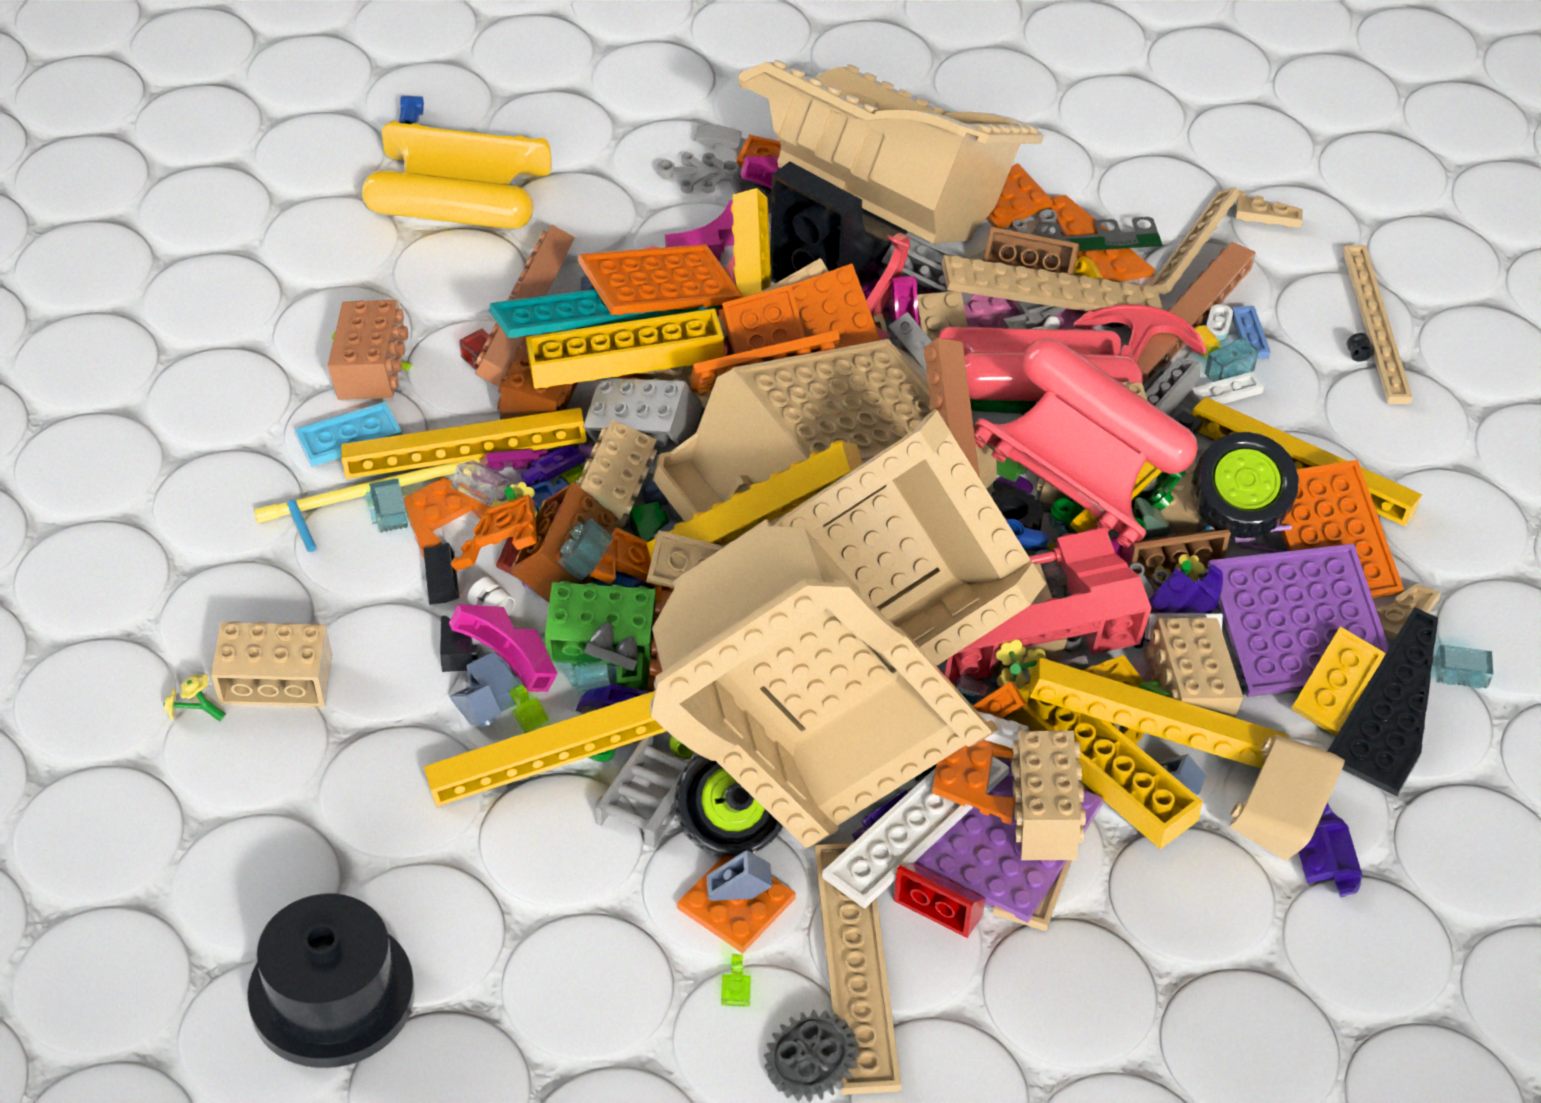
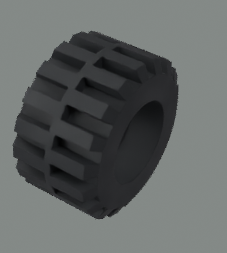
[990,488,1043,531]

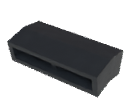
[423,542,460,605]

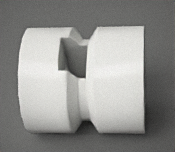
[468,577,516,617]

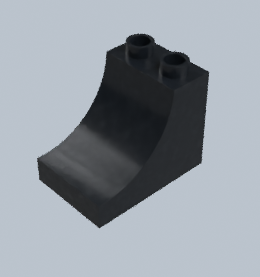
[770,161,907,288]

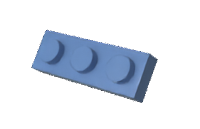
[1232,306,1271,360]

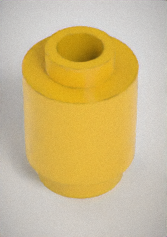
[1194,325,1221,359]

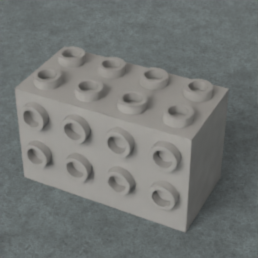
[583,377,703,455]

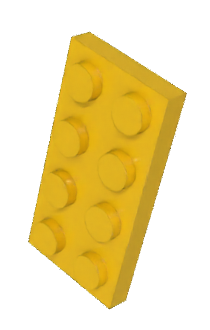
[1291,627,1386,737]

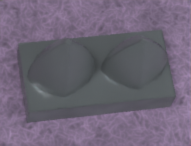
[584,622,638,671]

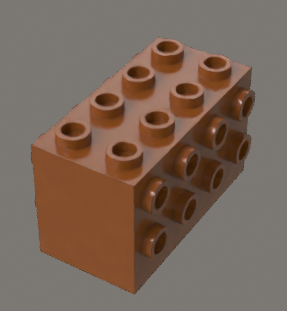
[497,333,579,420]
[510,482,617,603]

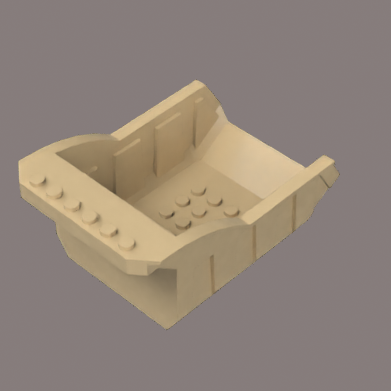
[653,339,997,546]

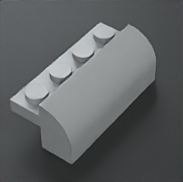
[881,232,974,304]
[1143,357,1200,415]

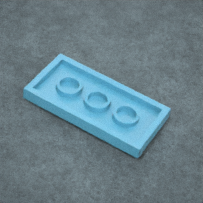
[295,402,402,467]

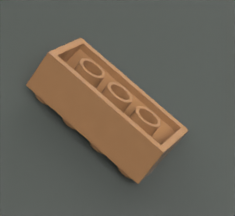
[983,227,1080,275]
[1120,529,1230,578]

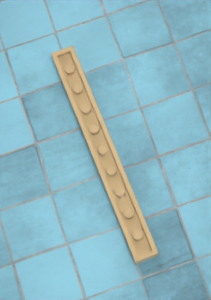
[1343,245,1412,404]

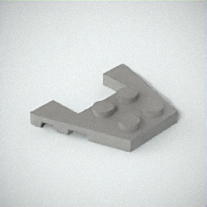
[1003,300,1065,329]

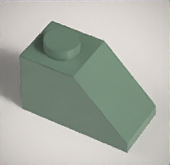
[1133,498,1170,539]

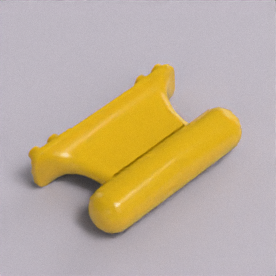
[362,121,552,230]

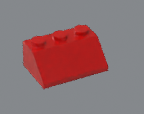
[894,863,986,938]

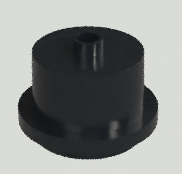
[247,893,415,1068]

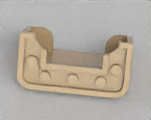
[1229,735,1345,861]

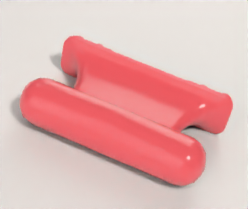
[938,327,1143,401]
[973,338,1198,548]

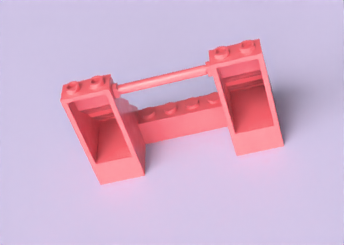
[937,528,1151,685]

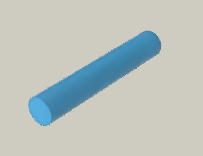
[287,500,317,552]

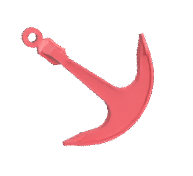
[866,233,910,340]
[1073,304,1207,362]

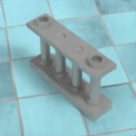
[889,312,932,372]
[594,736,698,848]

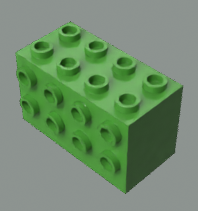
[545,581,657,666]

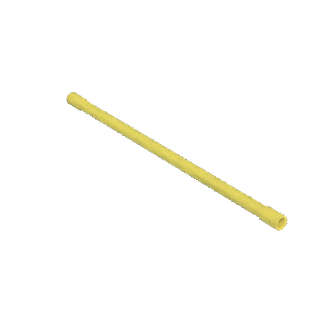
[254,432,587,523]

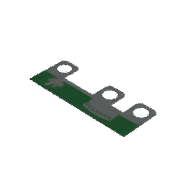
[1036,217,1163,251]

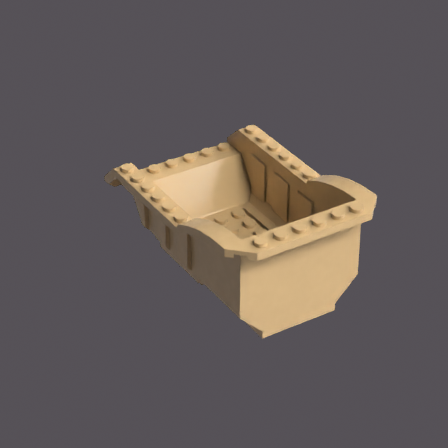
[738,60,1044,243]
[773,409,1046,666]
[649,519,999,848]

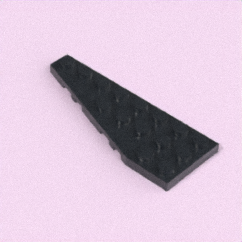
[1328,607,1438,796]

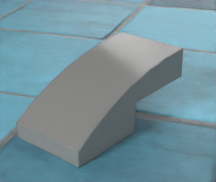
[694,124,742,150]

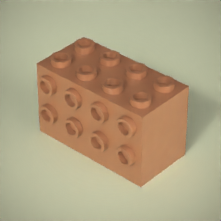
[328,300,409,400]

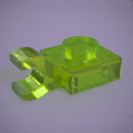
[509,684,550,733]
[721,954,751,1007]

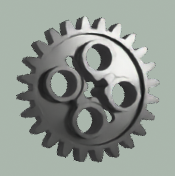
[764,1010,860,1102]

